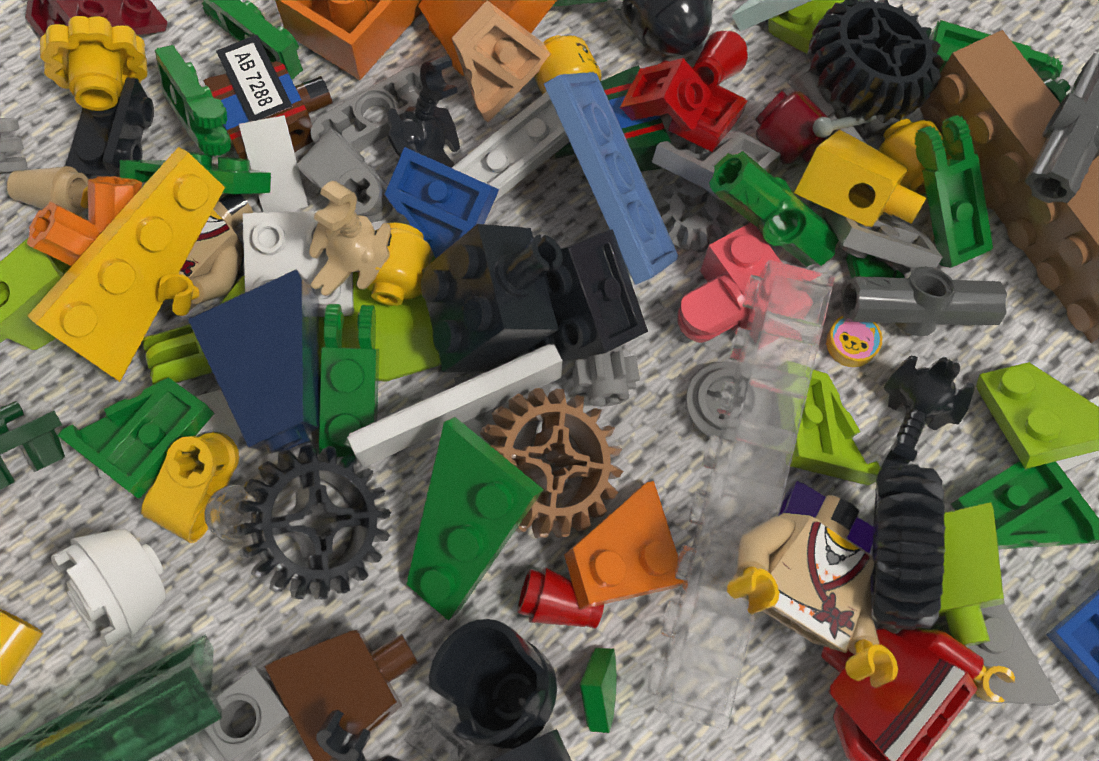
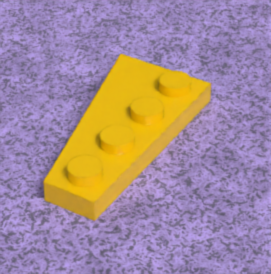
[28,147,225,382]

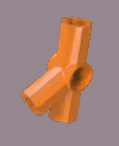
[27,176,142,266]

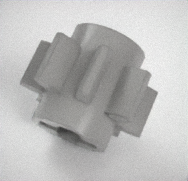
[572,346,640,406]

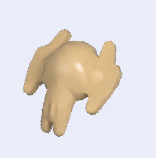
[309,181,391,296]

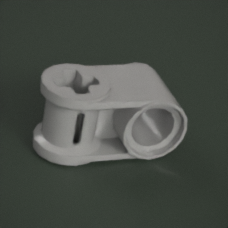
[296,127,393,222]

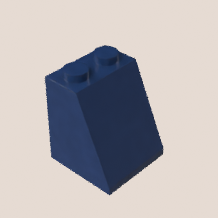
[188,269,320,454]

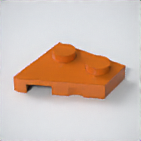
[564,481,687,610]

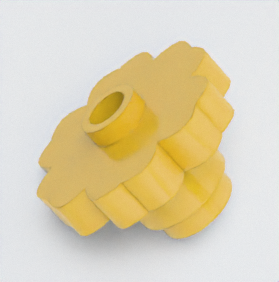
[40,16,148,111]

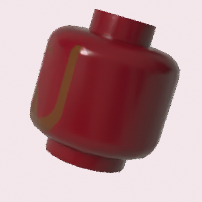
[755,90,828,165]

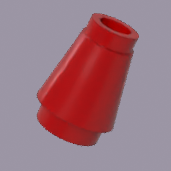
[692,31,748,89]
[517,567,604,629]

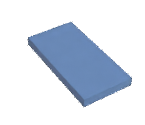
[544,72,678,285]

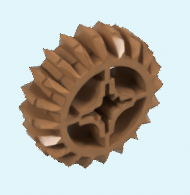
[480,388,624,539]

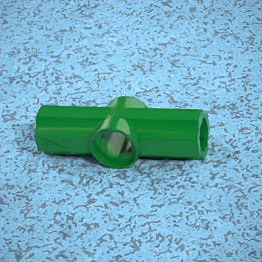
[709,151,839,267]

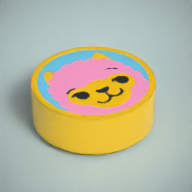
[826,316,882,367]

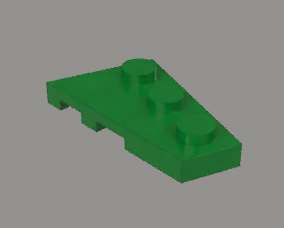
[406,417,544,621]

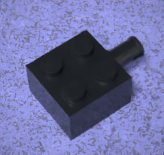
[421,224,563,373]

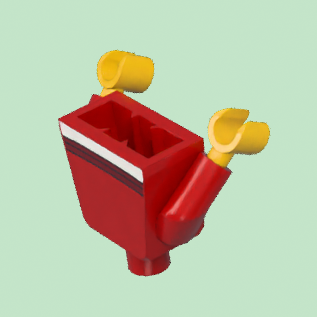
[821,628,1015,761]

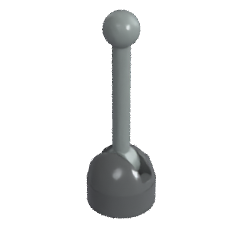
[813,112,903,138]

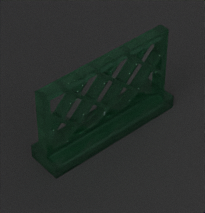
[0,634,222,761]

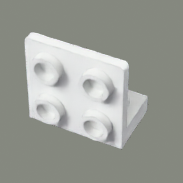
[243,211,354,317]

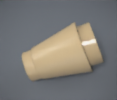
[7,166,88,213]

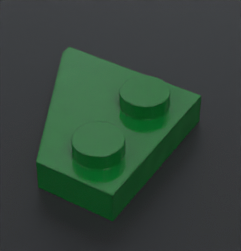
[120,151,271,194]
[57,377,215,499]
[951,461,1099,550]

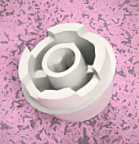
[51,528,166,647]

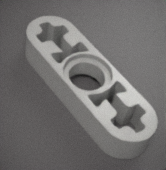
[311,65,423,152]

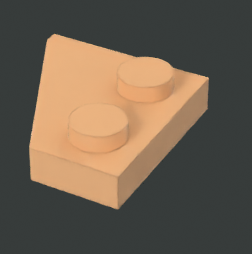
[452,0,551,122]

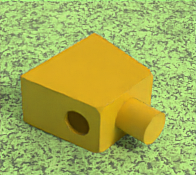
[794,129,927,227]

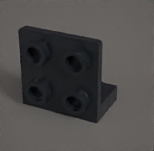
[528,229,648,362]

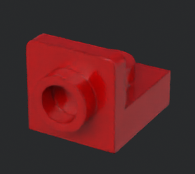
[620,58,711,131]

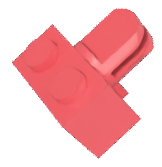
[677,222,812,352]

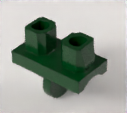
[0,401,65,490]

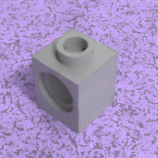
[194,667,294,761]

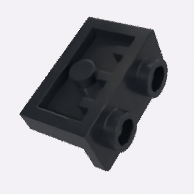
[65,77,154,179]

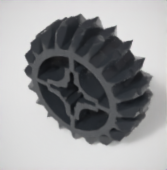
[806,0,944,123]
[234,445,391,600]
[872,464,946,630]

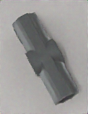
[1025,53,1099,203]
[840,266,1007,336]

